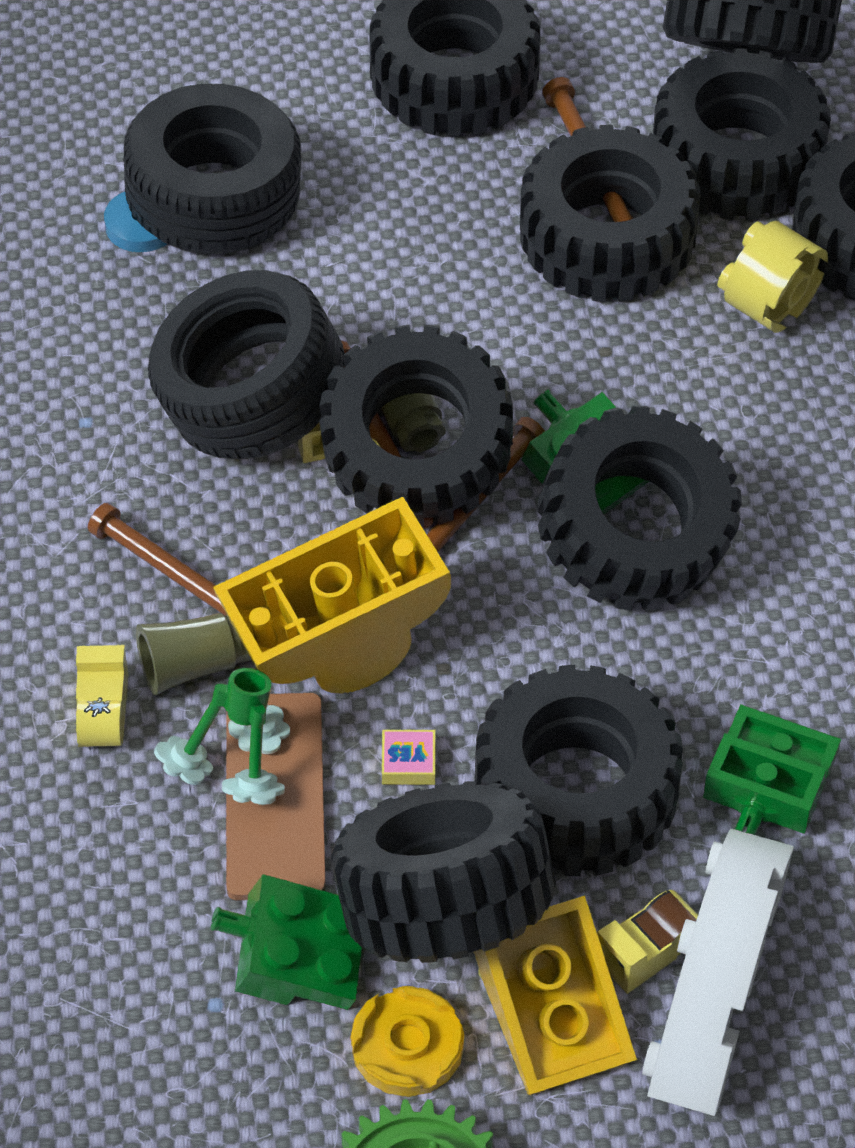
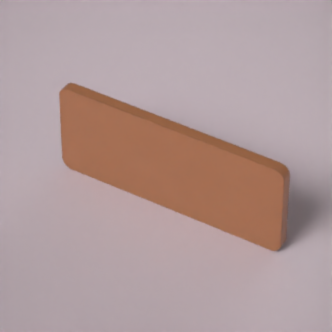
[226,693,325,900]

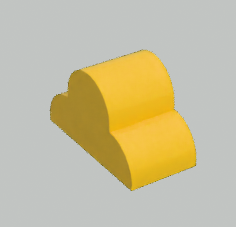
[213,497,451,693]

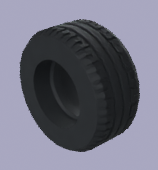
[123,83,301,254]

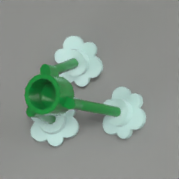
[154,668,290,805]

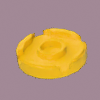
[351,986,465,1097]

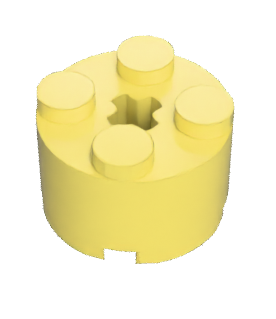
[717,221,828,333]

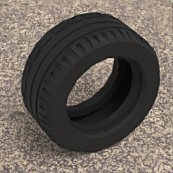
[148,270,345,459]

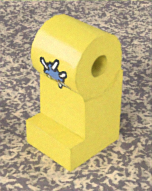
[76,645,128,747]

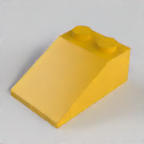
[474,895,637,1095]

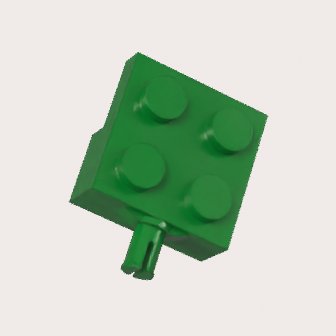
[521,390,649,514]
[703,704,841,835]
[210,874,362,1010]

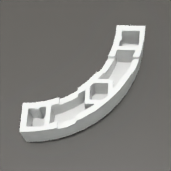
[642,828,794,1116]

